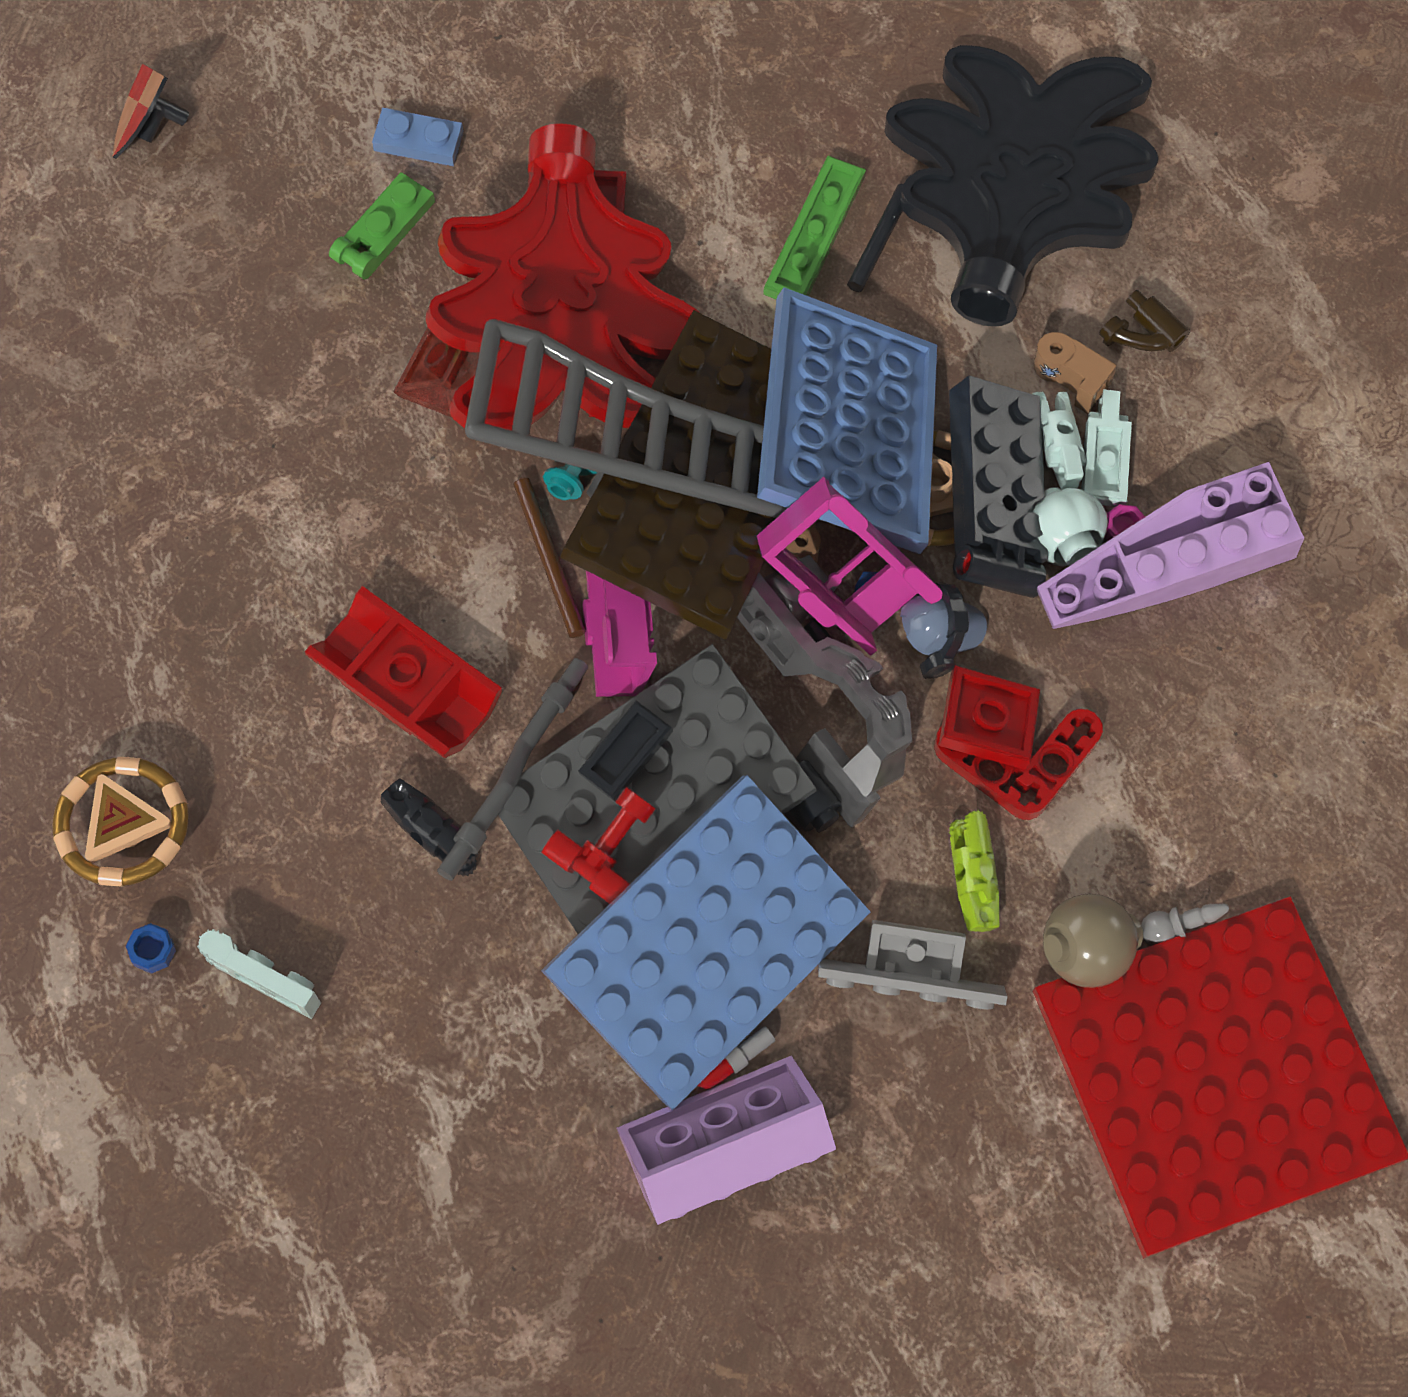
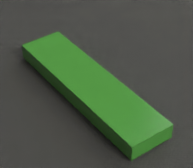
[763,155,866,299]

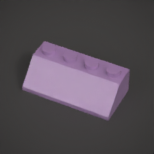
[617,1056,836,1225]

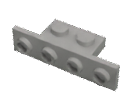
[818,920,1007,1010]

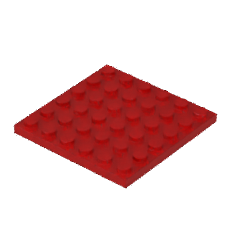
[1032,896,1408,1259]

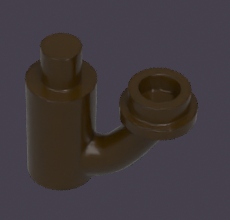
[1099,290,1191,352]

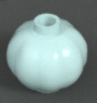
[1033,487,1108,566]

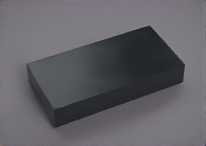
[578,700,673,802]

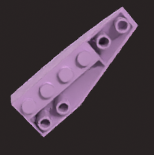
[1037,462,1304,629]

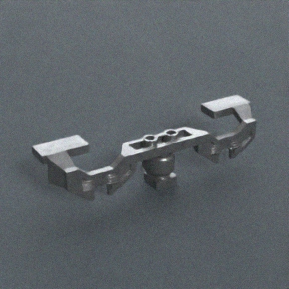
[586,472,912,827]

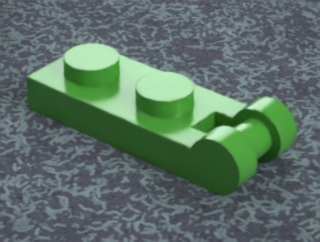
[329,172,435,280]

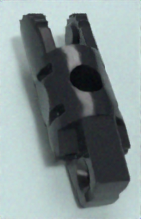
[380,778,479,877]

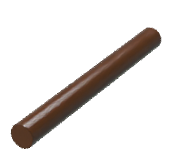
[513,478,586,638]

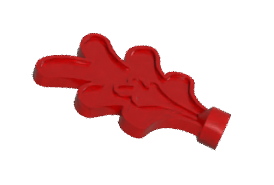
[425,123,700,430]

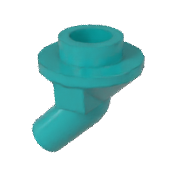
[543,464,597,500]

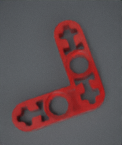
[934,709,1103,820]

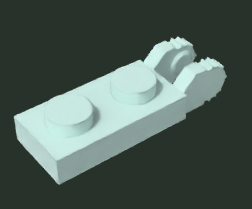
[197,929,321,1019]

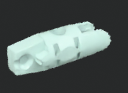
[1032,392,1086,490]

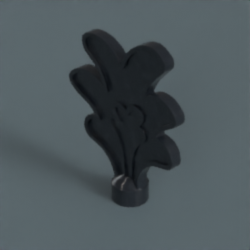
[884,45,1158,327]

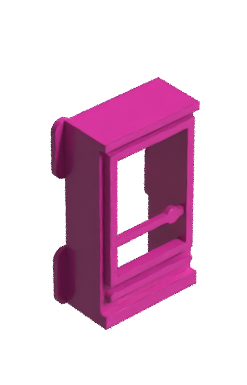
[757,477,942,656]
[583,571,657,697]

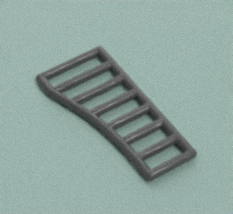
[465,319,787,518]

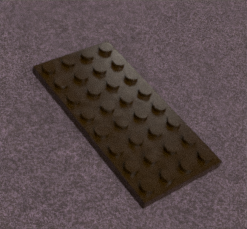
[560,310,776,640]

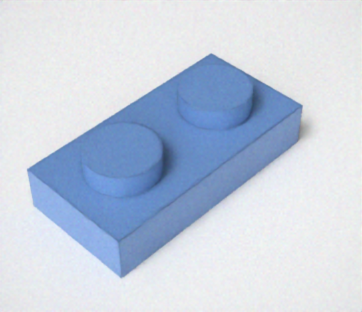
[372,108,463,166]

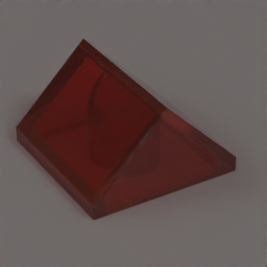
[393,327,479,417]

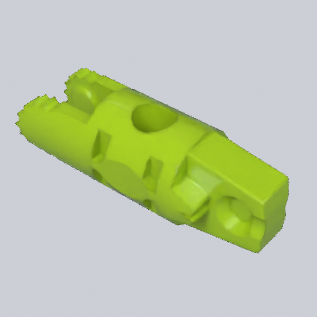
[949,810,1000,932]

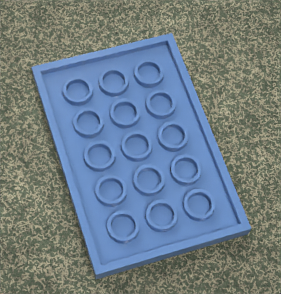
[757,287,937,554]
[541,775,870,1110]

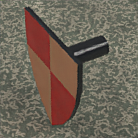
[113,64,189,159]

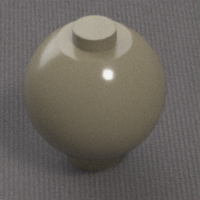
[1043,893,1143,988]

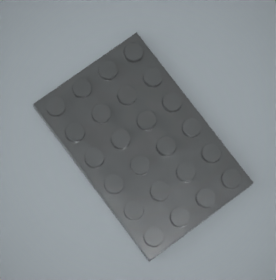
[486,644,817,934]

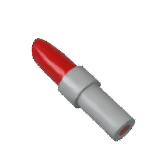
[697,1026,776,1089]

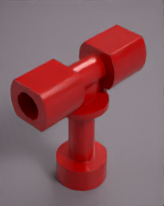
[541,787,656,904]

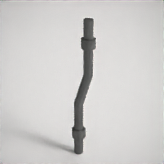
[437,658,588,881]

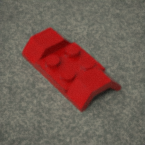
[304,586,502,758]

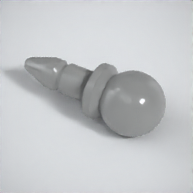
[1141,904,1229,946]

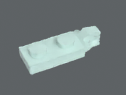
[1081,389,1132,507]

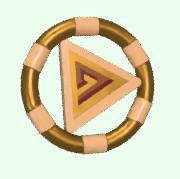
[52,757,189,887]

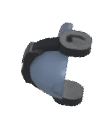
[900,582,987,679]

